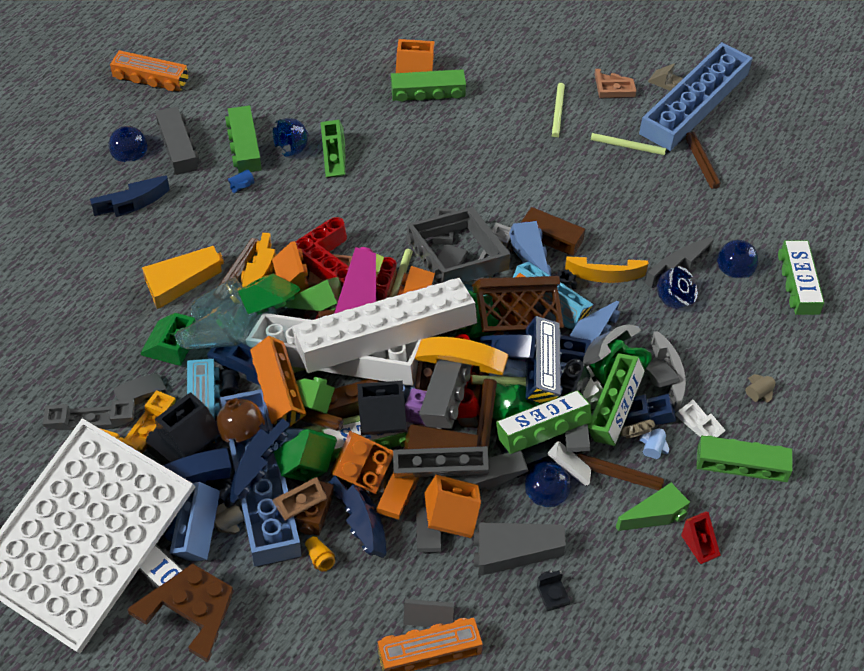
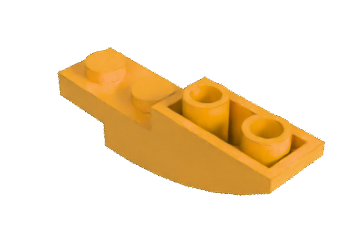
[237,233,276,306]

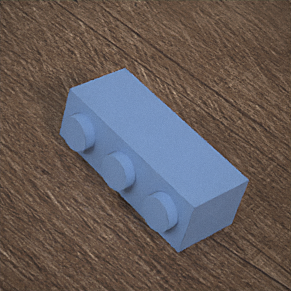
[170,482,220,561]

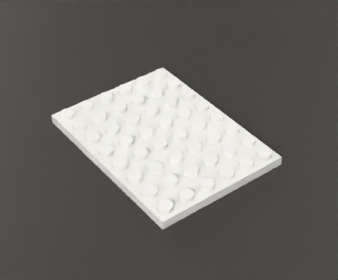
[0,418,195,654]

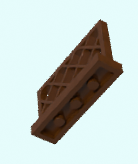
[472,276,564,333]

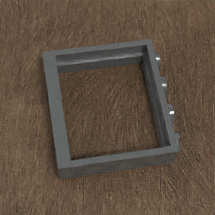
[405,207,511,283]

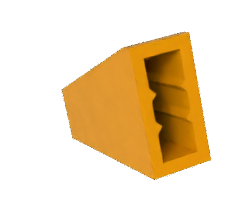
[142,246,224,309]

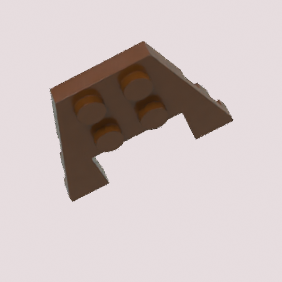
[128,564,234,663]

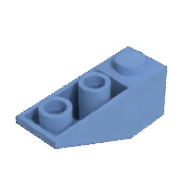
[509,221,551,276]
[570,301,620,343]

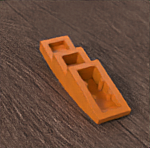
[377,472,420,520]

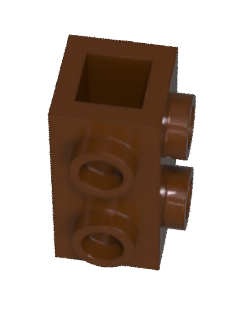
[294,479,334,536]

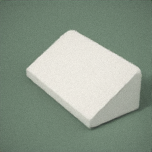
[548,441,591,486]

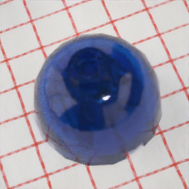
[272,118,308,157]
[108,126,148,162]
[717,239,758,278]
[657,266,698,309]
[525,461,571,507]

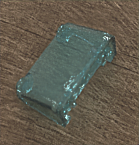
[174,276,257,349]

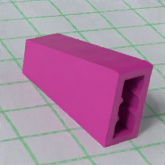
[334,247,376,314]

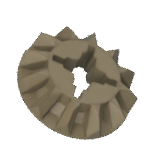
[620,420,655,439]

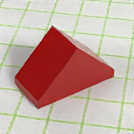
[681,511,721,564]

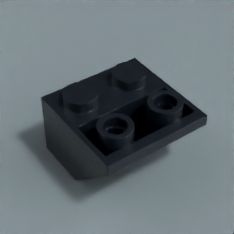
[357,380,407,435]
[155,392,221,458]

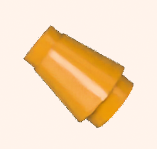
[305,536,335,572]

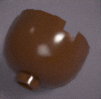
[217,398,265,442]

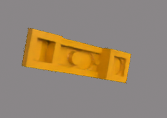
[565,256,648,283]
[415,337,508,375]
[118,390,176,453]

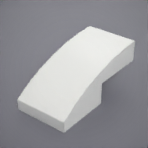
[675,400,725,437]

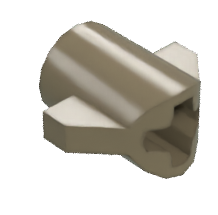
[745,374,776,403]
[214,503,244,534]

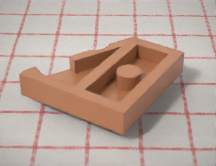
[595,69,636,98]

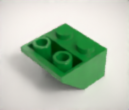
[238,274,301,315]
[140,313,198,366]
[274,429,337,482]

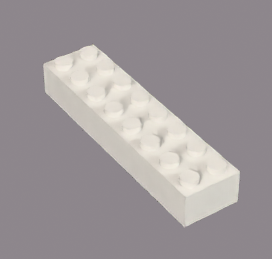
[292,278,477,373]
[246,313,421,386]

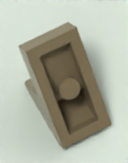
[648,64,683,91]

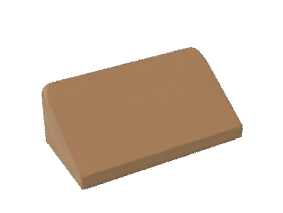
[272,477,327,520]

